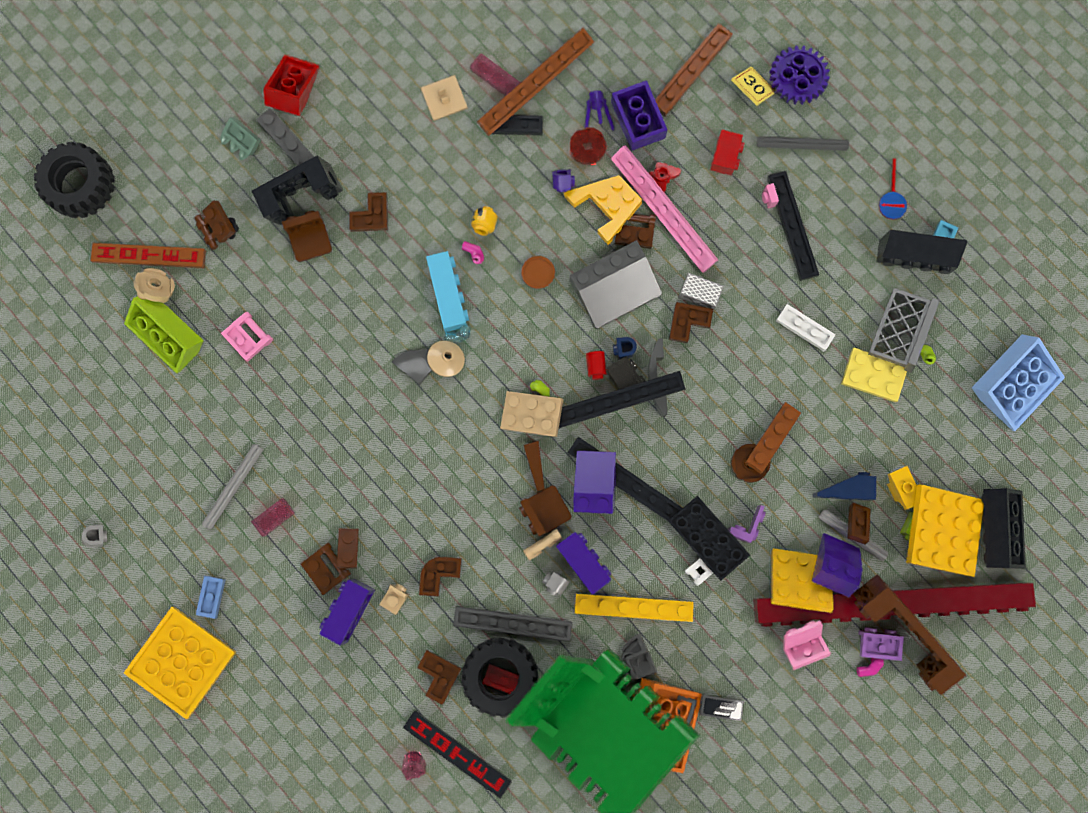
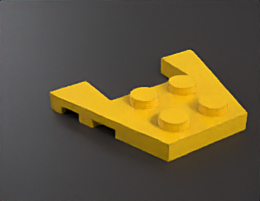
[564,175,642,245]

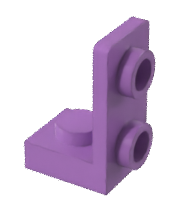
[728,505,766,543]

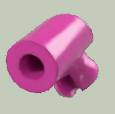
[462,241,484,264]
[857,658,884,677]

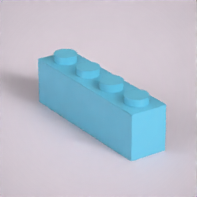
[426,251,469,332]

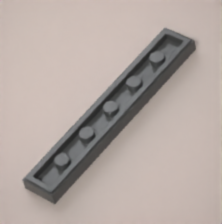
[453,606,572,642]

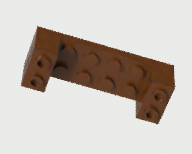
[853,574,967,695]

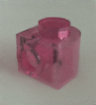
[402,751,426,780]

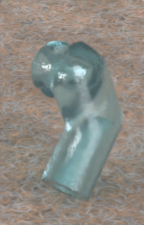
[444,325,471,343]

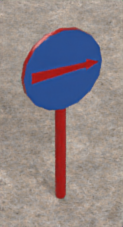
[879,158,907,220]

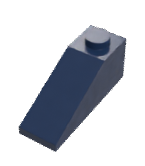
[813,472,877,501]

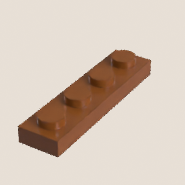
[745,402,801,474]

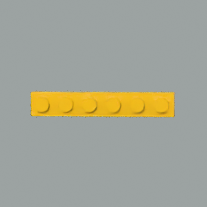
[575,594,694,622]

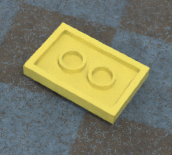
[841,348,907,402]

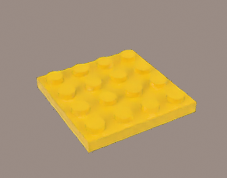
[906,485,984,577]
[124,606,236,720]

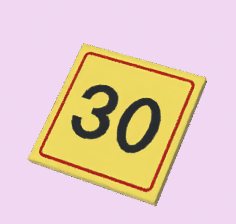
[731,66,776,106]

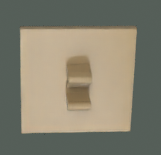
[421,75,468,121]

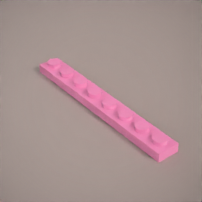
[611,146,718,273]

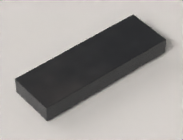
[492,115,543,136]

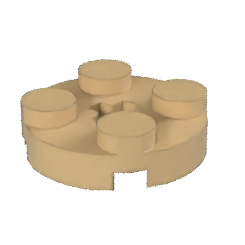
[134,268,175,303]

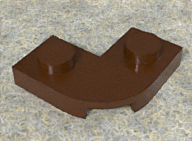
[419,557,462,596]

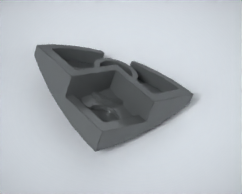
[392,349,433,385]
[618,633,658,684]

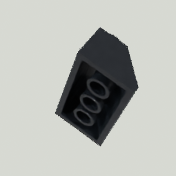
[877,229,967,274]
[981,488,1026,569]

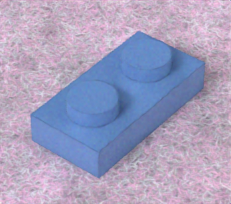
[196,576,226,619]

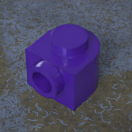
[552,169,575,192]

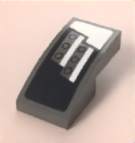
[699,694,744,721]

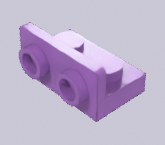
[858,627,904,661]

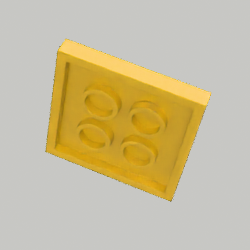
[771,548,833,613]

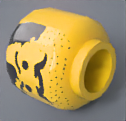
[471,206,498,236]

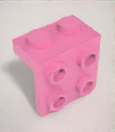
[783,621,830,670]

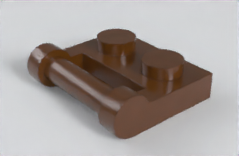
[614,214,656,249]
[300,543,352,595]

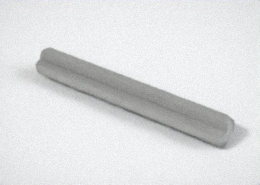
[819,510,889,561]

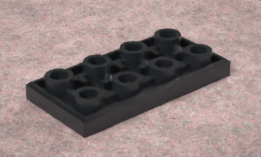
[668,495,751,581]

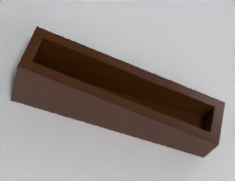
[524,441,545,492]

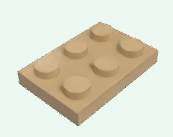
[500,391,563,437]

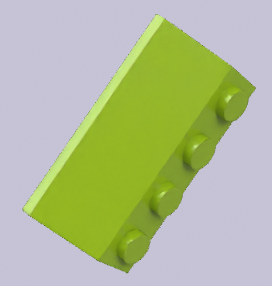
[124,296,204,373]

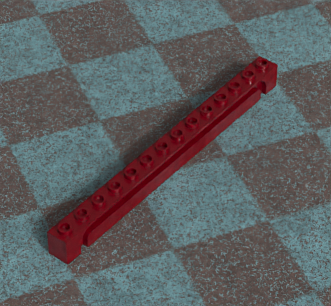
[753,583,1036,627]

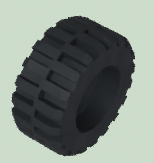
[34,142,115,218]
[461,637,538,718]

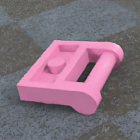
[221,312,273,362]

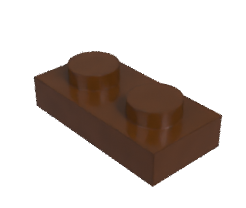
[847,502,871,545]
[337,528,359,569]

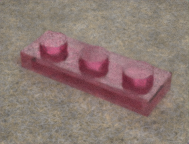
[469,53,521,96]

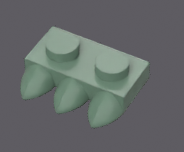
[220,117,261,160]

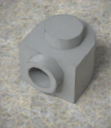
[81,525,107,548]
[542,571,570,596]

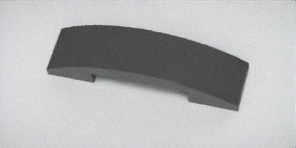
[648,338,668,417]

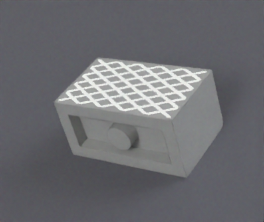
[678,273,724,311]

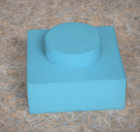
[933,220,958,238]

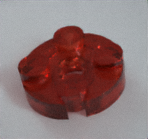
[570,127,607,166]

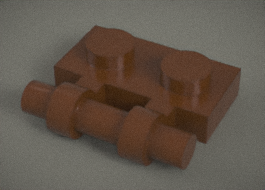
[194,200,236,250]

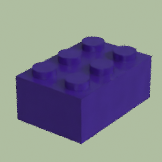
[611,80,668,151]
[556,532,612,595]
[319,579,375,646]

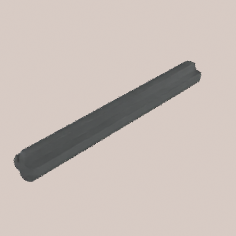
[757,136,849,151]

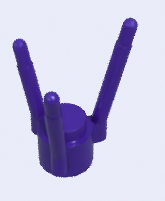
[585,90,615,130]

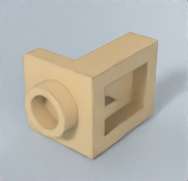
[379,583,409,615]

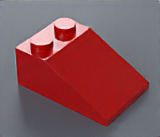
[263,54,319,116]

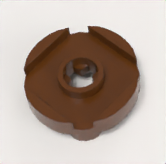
[731,444,771,483]

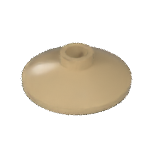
[427,340,465,377]

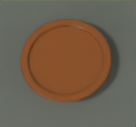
[521,256,555,289]

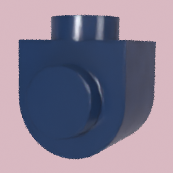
[613,337,637,360]

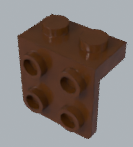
[282,211,332,262]
[519,485,572,537]

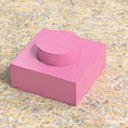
[762,183,779,209]

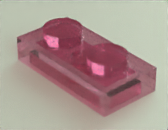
[251,498,296,537]

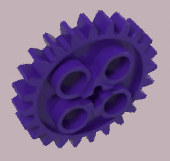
[769,45,830,105]

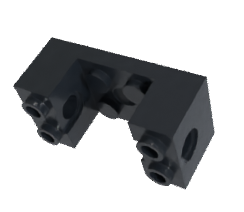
[252,155,343,225]

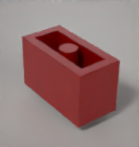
[710,130,745,176]

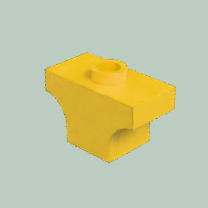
[887,466,917,510]

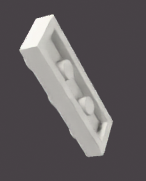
[776,304,835,352]

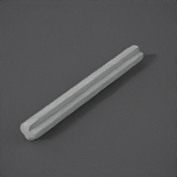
[202,444,263,529]

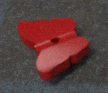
[649,162,681,193]

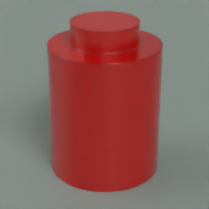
[586,351,607,380]

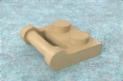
[523,529,563,561]

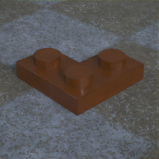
[349,192,388,232]
[669,302,713,343]
[417,650,462,705]

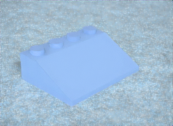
[972,334,1065,431]

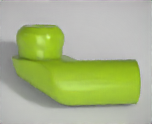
[920,345,936,365]
[530,380,550,397]

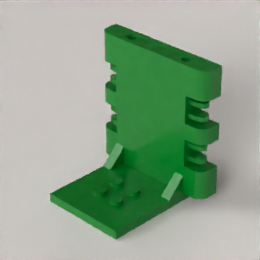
[505,649,701,813]

